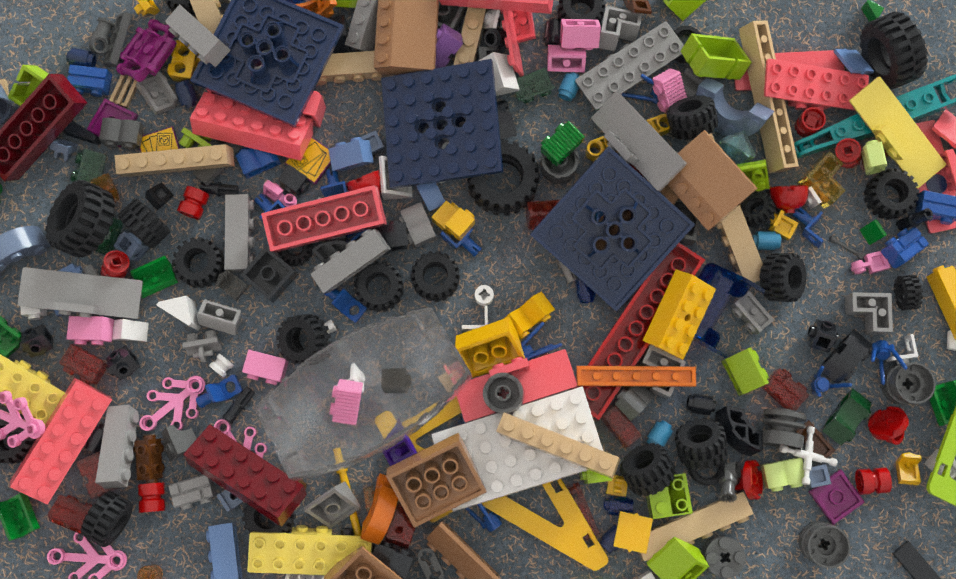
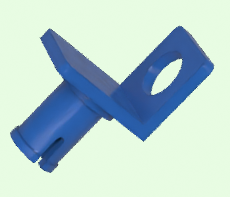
[320,169,349,197]
[254,194,285,221]
[792,207,823,248]
[439,228,482,257]
[324,288,367,323]
[196,374,243,408]

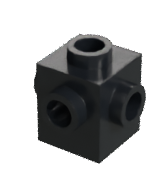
[807,319,838,353]
[20,324,53,358]
[106,345,140,381]

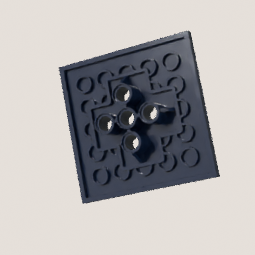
[190,0,344,128]
[381,59,503,189]
[530,146,695,312]

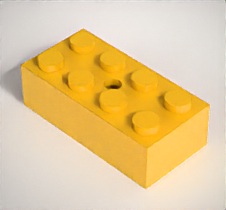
[643,270,716,360]

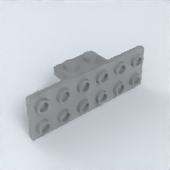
[575,21,684,110]
[591,91,687,192]
[18,267,143,319]

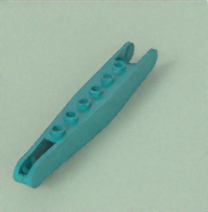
[794,74,956,159]

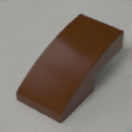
[623,0,652,14]

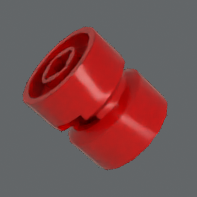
[794,107,826,138]
[835,138,861,169]
[177,186,210,220]
[100,250,130,278]
[855,467,892,495]
[138,482,165,513]

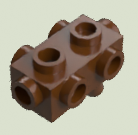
[133,435,165,484]

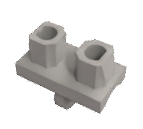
[182,330,222,363]

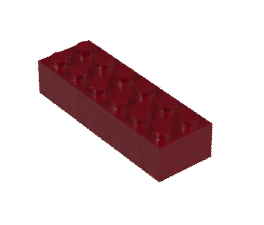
[0,74,87,181]
[183,424,307,527]

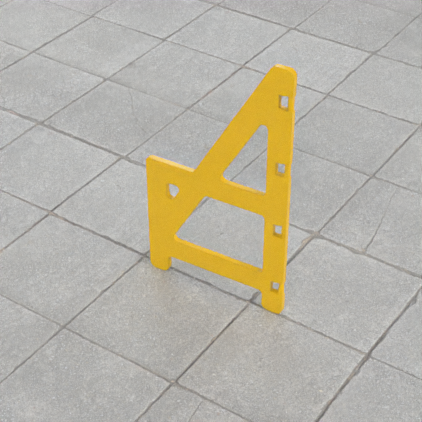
[375,372,608,571]

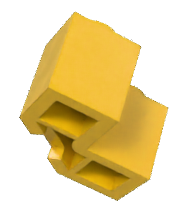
[431,200,475,241]
[505,291,555,340]

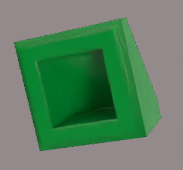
[861,0,884,22]
[860,219,886,245]

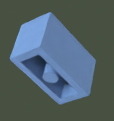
[328,137,374,171]

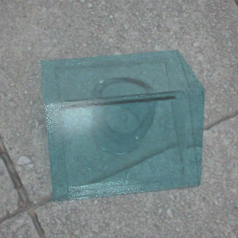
[716,130,756,164]

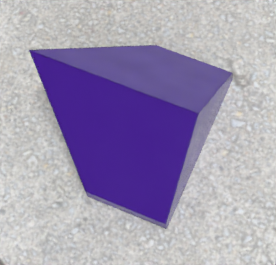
[382,419,418,466]

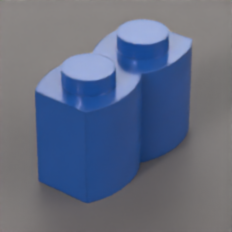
[235,147,281,179]

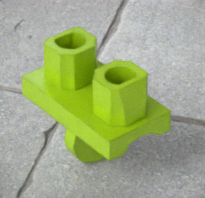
[179,127,212,148]

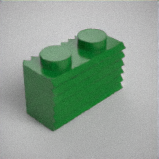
[540,121,585,167]

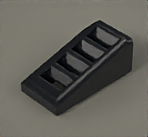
[62,120,101,145]

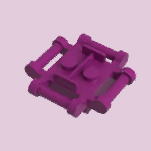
[116,19,177,82]

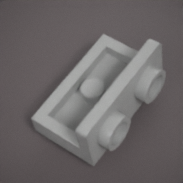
[136,70,178,115]
[730,291,774,335]

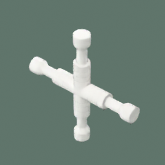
[779,426,837,485]

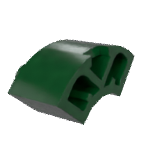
[822,388,872,446]

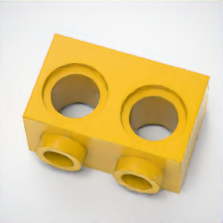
[167,40,200,83]

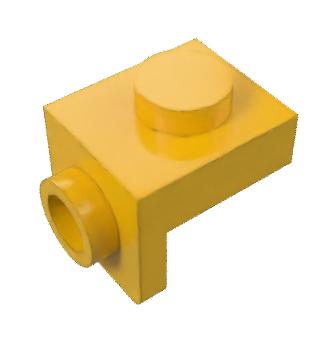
[768,210,799,240]
[896,452,922,485]

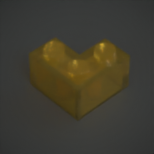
[797,151,846,209]

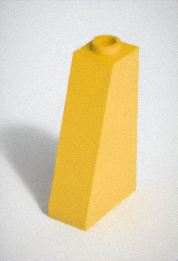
[926,265,956,340]

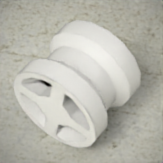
[475,285,494,306]
[209,353,234,377]

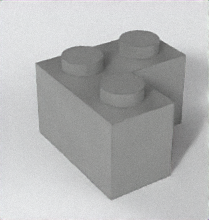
[599,6,642,51]
[845,292,893,335]
[639,345,686,399]

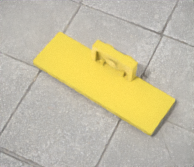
[849,77,946,188]
[0,354,65,425]
[247,525,372,575]

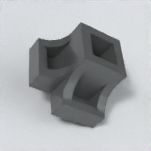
[161,425,197,462]

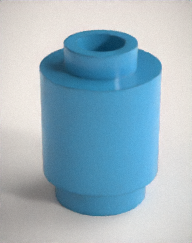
[558,72,580,101]
[752,231,781,251]
[646,420,674,447]

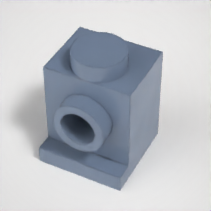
[114,231,150,261]
[216,490,244,512]

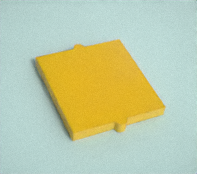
[613,511,653,554]

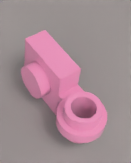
[263,180,297,207]
[850,251,891,275]

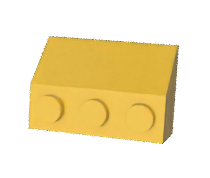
[455,317,525,378]

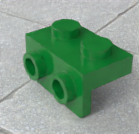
[130,256,178,298]
[0,316,21,358]
[929,380,956,426]
[0,493,40,541]

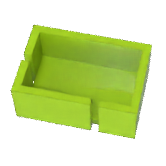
[680,33,752,80]
[8,65,49,106]

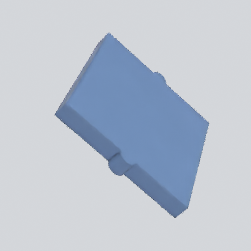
[834,48,874,75]

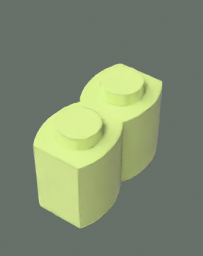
[861,140,887,175]
[760,457,804,492]

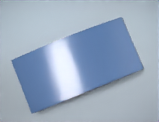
[416,183,445,212]

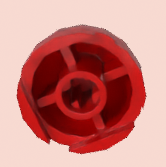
[345,170,381,194]
[769,185,809,213]

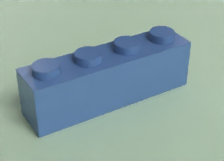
[206,522,243,579]

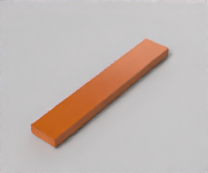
[576,366,696,387]

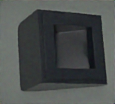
[145,182,174,210]

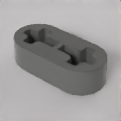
[417,547,444,579]

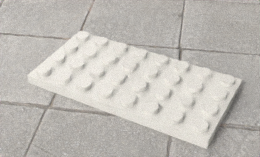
[431,386,603,512]

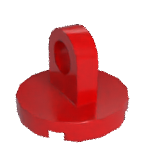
[868,406,909,445]
[735,460,763,500]

